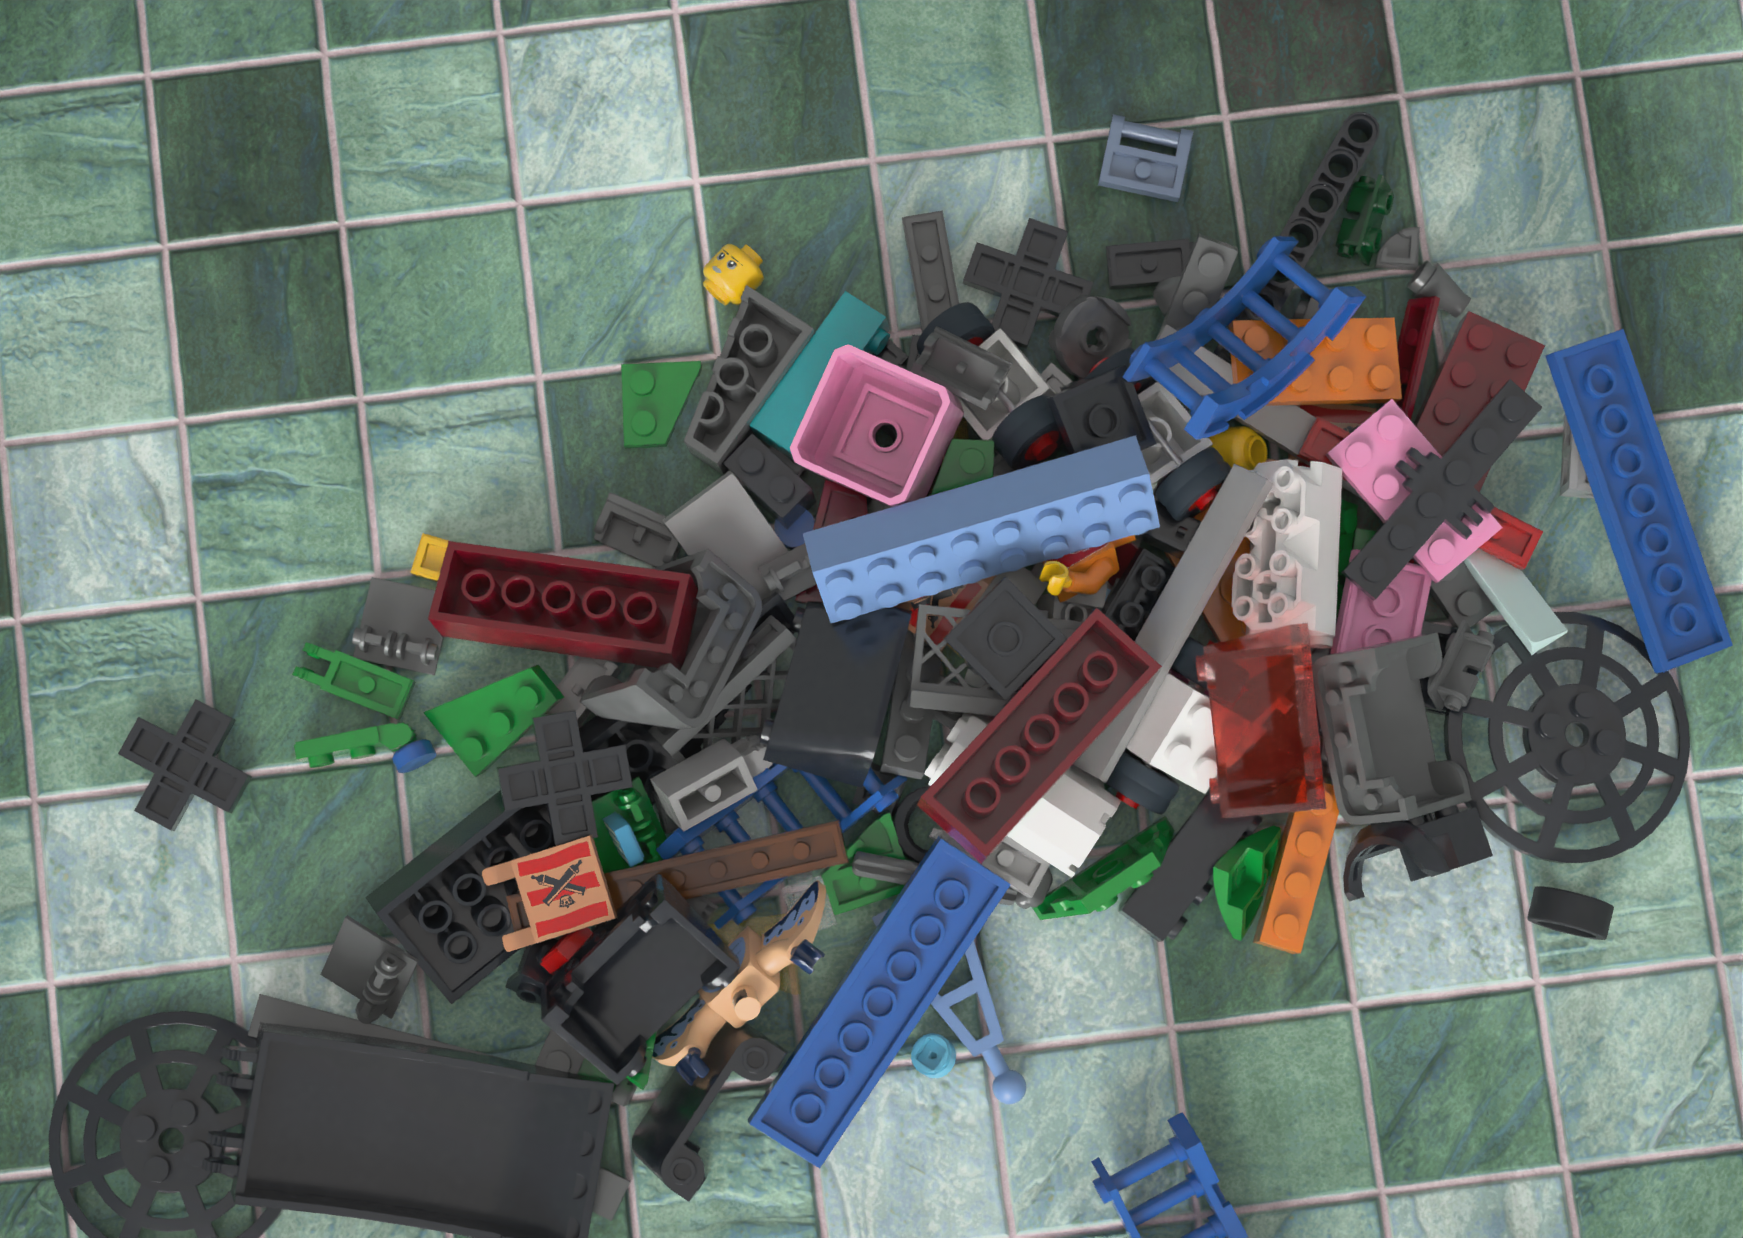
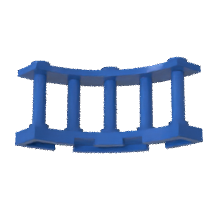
[1123,236,1367,440]
[656,763,907,930]
[1091,1112,1248,1238]

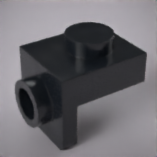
[505,938,558,1004]

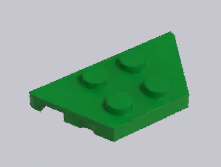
[1032,816,1175,920]

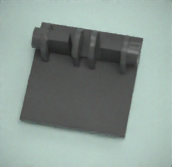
[352,577,444,675]
[320,915,419,1024]

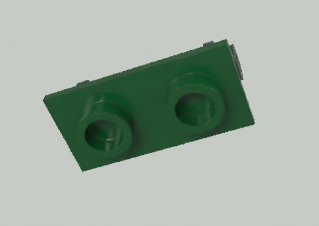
[1335,174,1394,266]

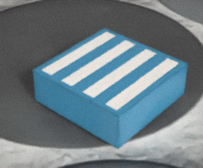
[603,812,644,867]

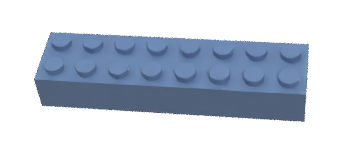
[803,435,1160,623]

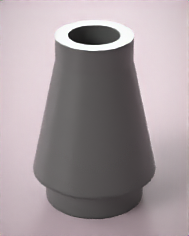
[1407,260,1471,318]

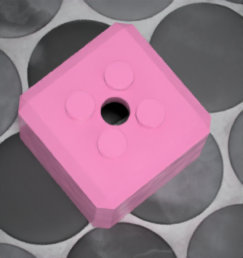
[790,344,964,507]

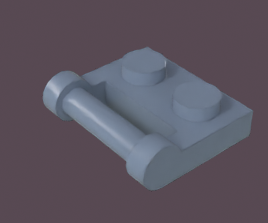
[1098,114,1193,202]

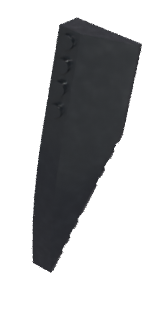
[365,591,795,1004]

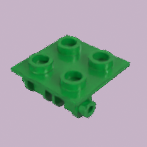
[592,776,667,873]

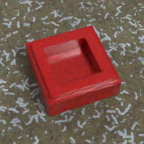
[540,927,593,974]

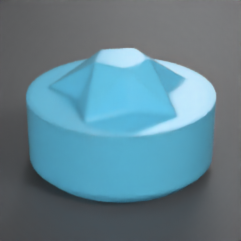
[911,1033,956,1078]

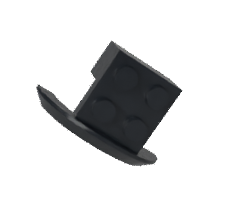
[1343,805,1493,902]

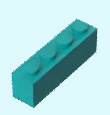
[750,291,890,461]

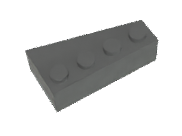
[684,285,815,475]

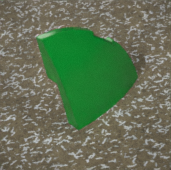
[1213,825,1281,941]

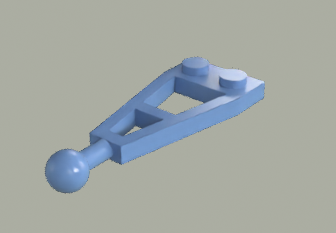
[872,909,1026,1104]

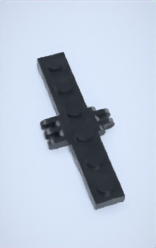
[1341,379,1542,601]

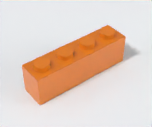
[1253,777,1339,954]

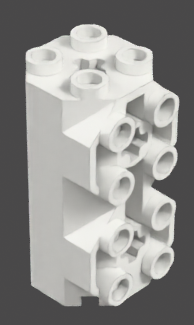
[1231,460,1342,651]
[924,713,1121,878]

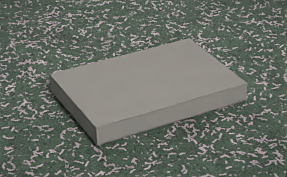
[662,471,789,600]

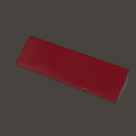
[1383,296,1440,420]

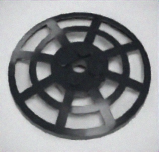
[1444,612,1690,864]
[48,1011,283,1238]

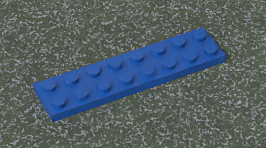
[1545,329,1733,673]
[747,836,1011,1169]

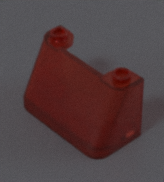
[1196,623,1326,818]

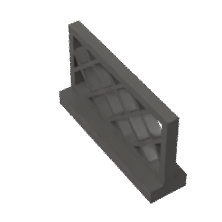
[907,604,1084,716]
[648,615,797,763]

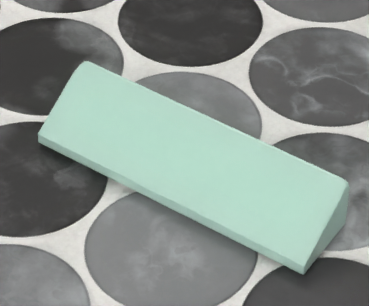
[1464,548,1567,655]

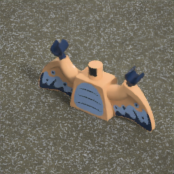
[652,880,826,1086]

